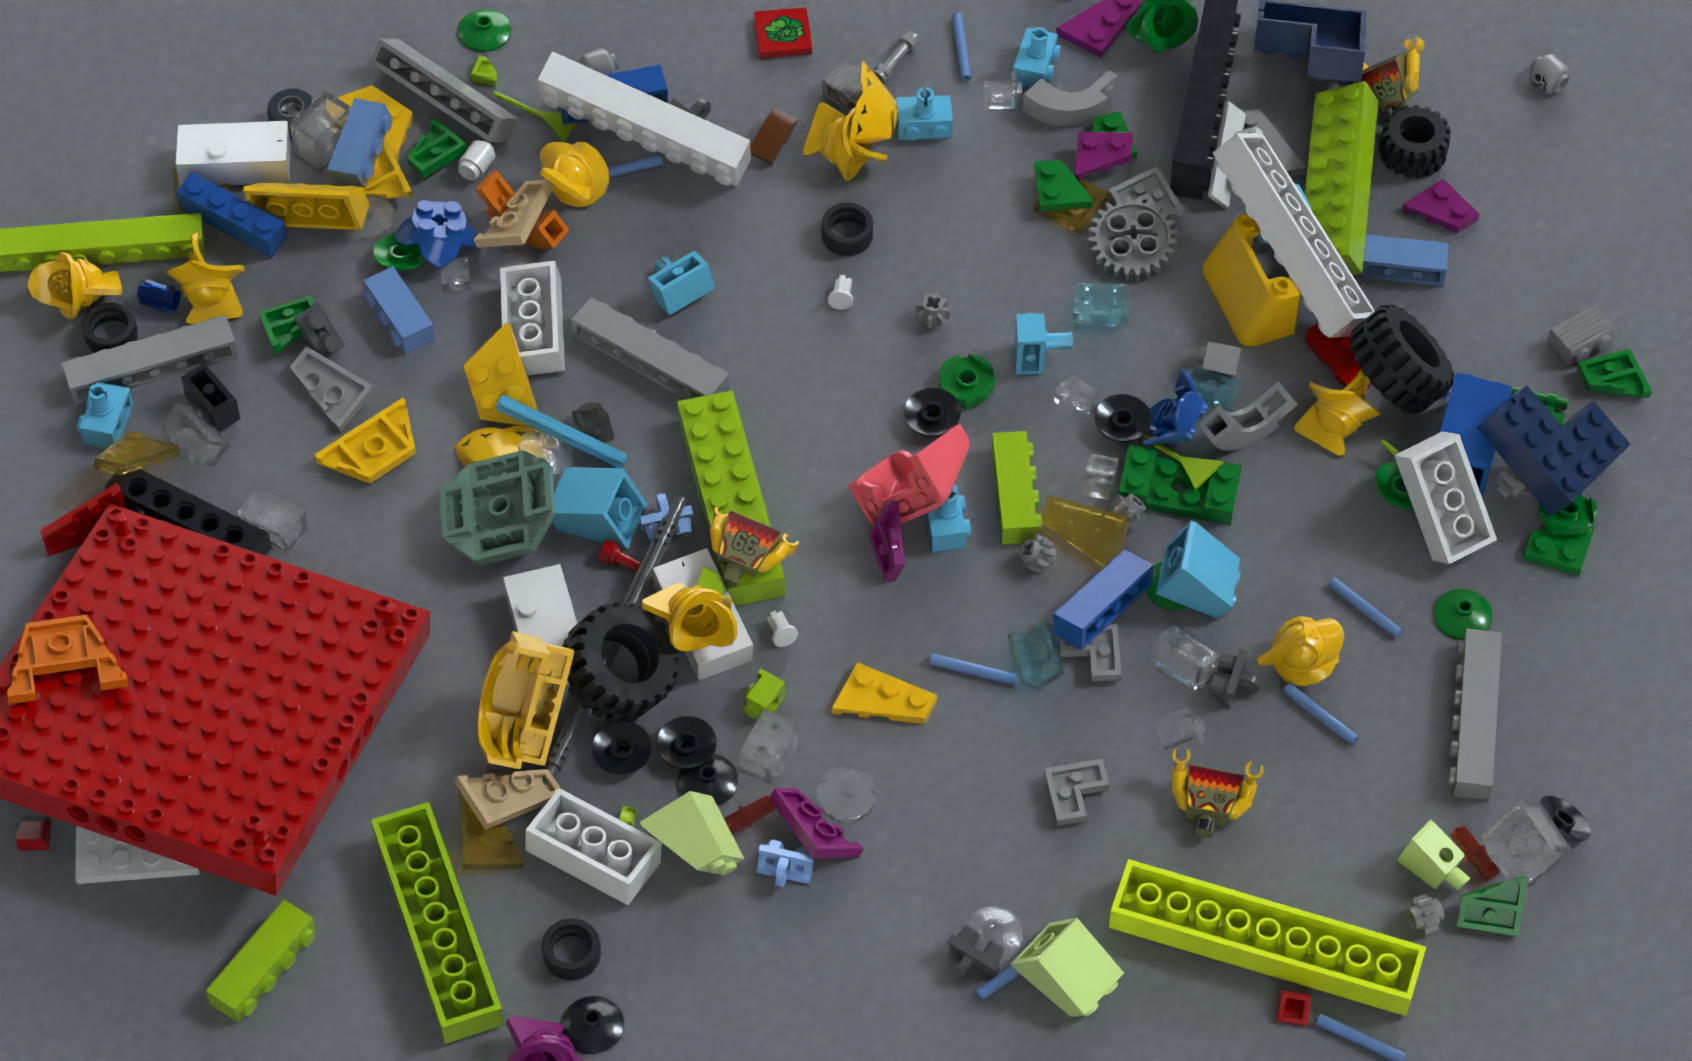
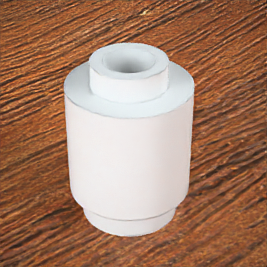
[458,140,496,181]

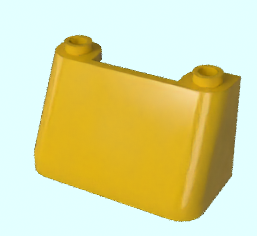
[1203,213,1301,347]

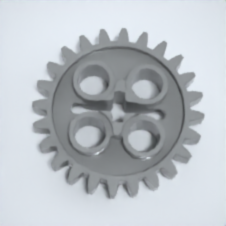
[1088,196,1178,281]

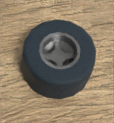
[267,88,318,141]

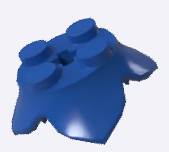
[394,200,477,270]
[1143,369,1208,446]

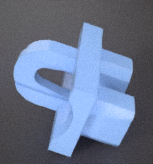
[639,493,693,543]
[756,840,814,887]

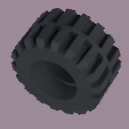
[1379,105,1451,179]

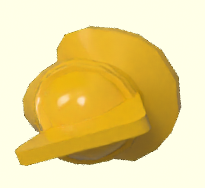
[803,102,888,181]
[539,142,610,207]
[166,231,245,325]
[27,252,122,319]
[1294,368,1382,456]
[641,583,737,651]
[1257,616,1344,686]

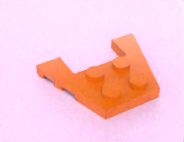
[7,615,128,704]

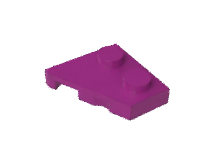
[1075,132,1133,181]
[1402,179,1479,233]
[868,501,905,582]

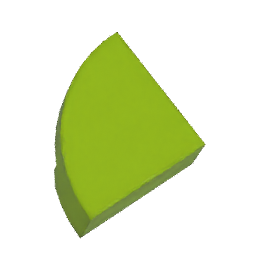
[470,55,498,87]
[696,567,724,596]
[619,806,637,827]

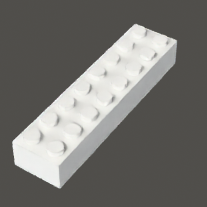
[538,52,751,187]
[1213,133,1375,338]

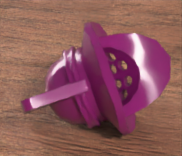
[506,1016,582,1061]

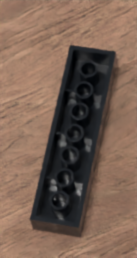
[1170,0,1242,200]

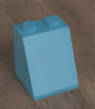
[552,467,648,550]
[1156,520,1241,619]

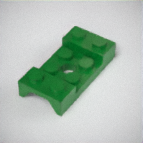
[1118,445,1242,525]

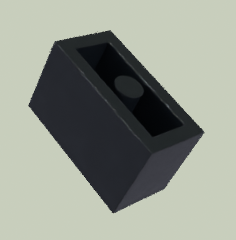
[181,363,241,433]

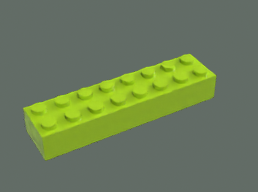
[1305,81,1378,275]
[677,390,785,606]
[371,802,505,1044]

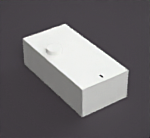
[176,121,291,186]
[500,261,565,376]
[1394,431,1497,564]
[653,548,753,681]
[503,564,577,684]
[525,788,662,905]

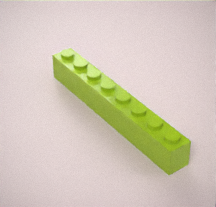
[0,213,205,272]

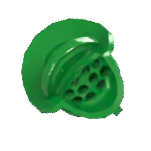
[1126,0,1199,53]

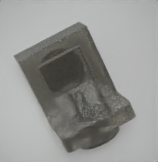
[572,402,615,443]

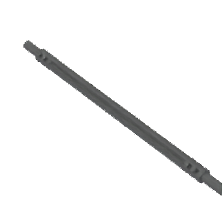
[543,495,687,785]

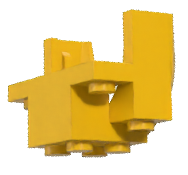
[477,631,574,769]

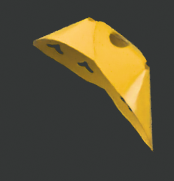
[850,61,898,145]
[455,426,554,467]

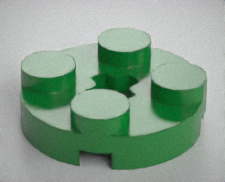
[939,354,995,409]
[1538,493,1598,535]

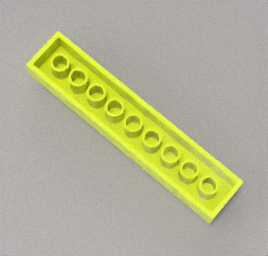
[1109,859,1426,1017]

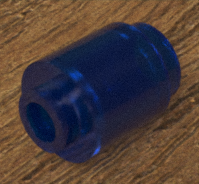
[137,278,181,313]

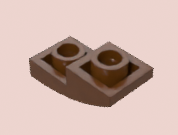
[750,108,798,165]

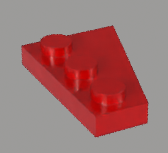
[1304,321,1372,390]
[40,483,126,556]

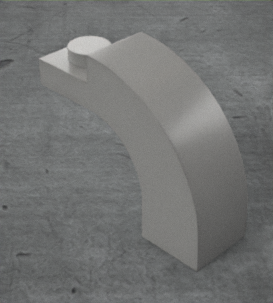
[1023,70,1117,128]
[1198,381,1298,451]

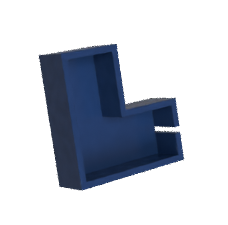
[1254,0,1366,84]
[1476,385,1631,516]

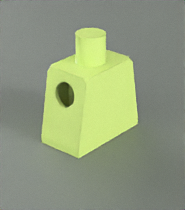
[1397,819,1470,892]

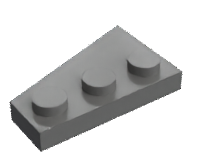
[1243,109,1306,177]
[290,346,375,433]

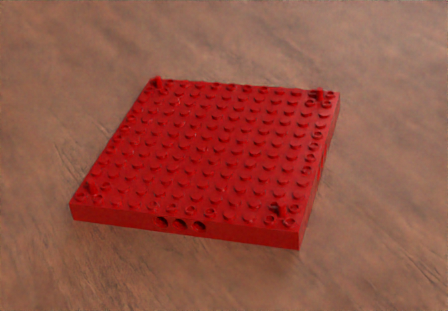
[0,503,430,896]

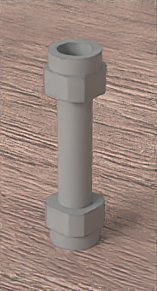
[873,31,920,84]

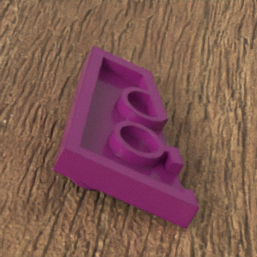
[1056,0,1143,58]
[769,788,864,858]

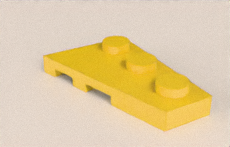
[832,662,938,724]

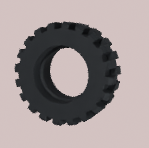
[1349,304,1454,414]
[562,602,680,721]

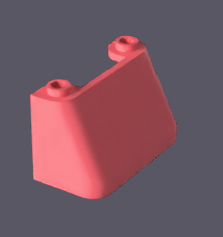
[848,424,970,526]

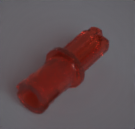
[724,795,775,834]
[1451,825,1501,882]

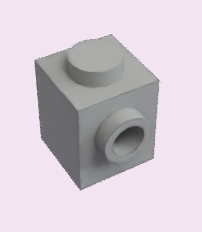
[1197,341,1241,375]

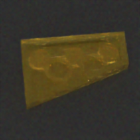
[93,432,181,475]
[1042,494,1131,567]
[458,789,525,869]

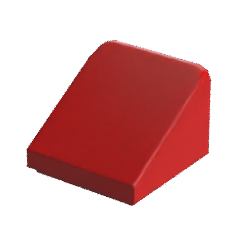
[15,821,52,850]
[1276,989,1312,1026]

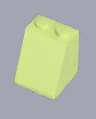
[640,791,744,876]
[1010,918,1124,1017]

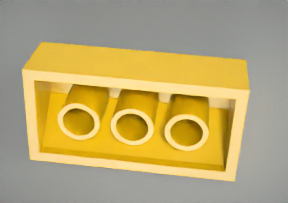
[243,182,370,230]

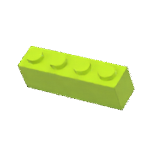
[991,431,1042,544]
[206,899,316,1023]

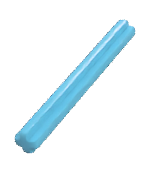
[496,395,628,468]

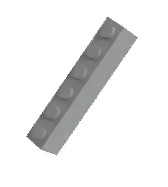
[370,38,518,142]
[571,297,729,400]
[62,315,238,405]
[1448,629,1502,801]

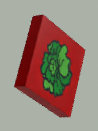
[754,7,813,59]

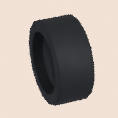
[822,202,873,256]
[82,302,138,353]
[541,918,601,981]

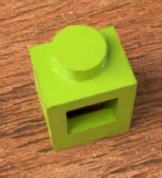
[743,668,786,723]

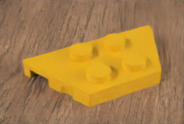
[317,85,413,162]
[348,137,414,200]
[463,323,539,427]
[314,397,416,484]

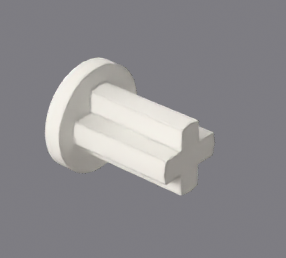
[828,275,853,310]
[767,610,798,647]

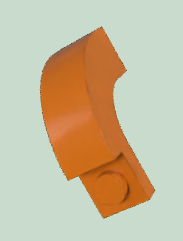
[475,171,570,249]

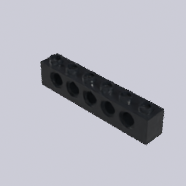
[105,461,272,556]

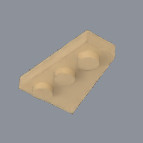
[473,179,554,248]
[454,769,561,830]

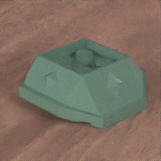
[439,450,556,566]

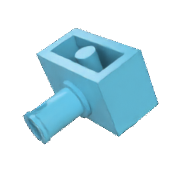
[1012,27,1061,88]
[896,87,953,140]
[648,251,716,315]
[1014,313,1073,375]
[77,382,134,450]
[924,484,971,553]

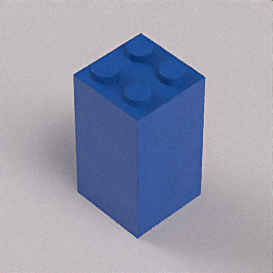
[1439,372,1512,499]

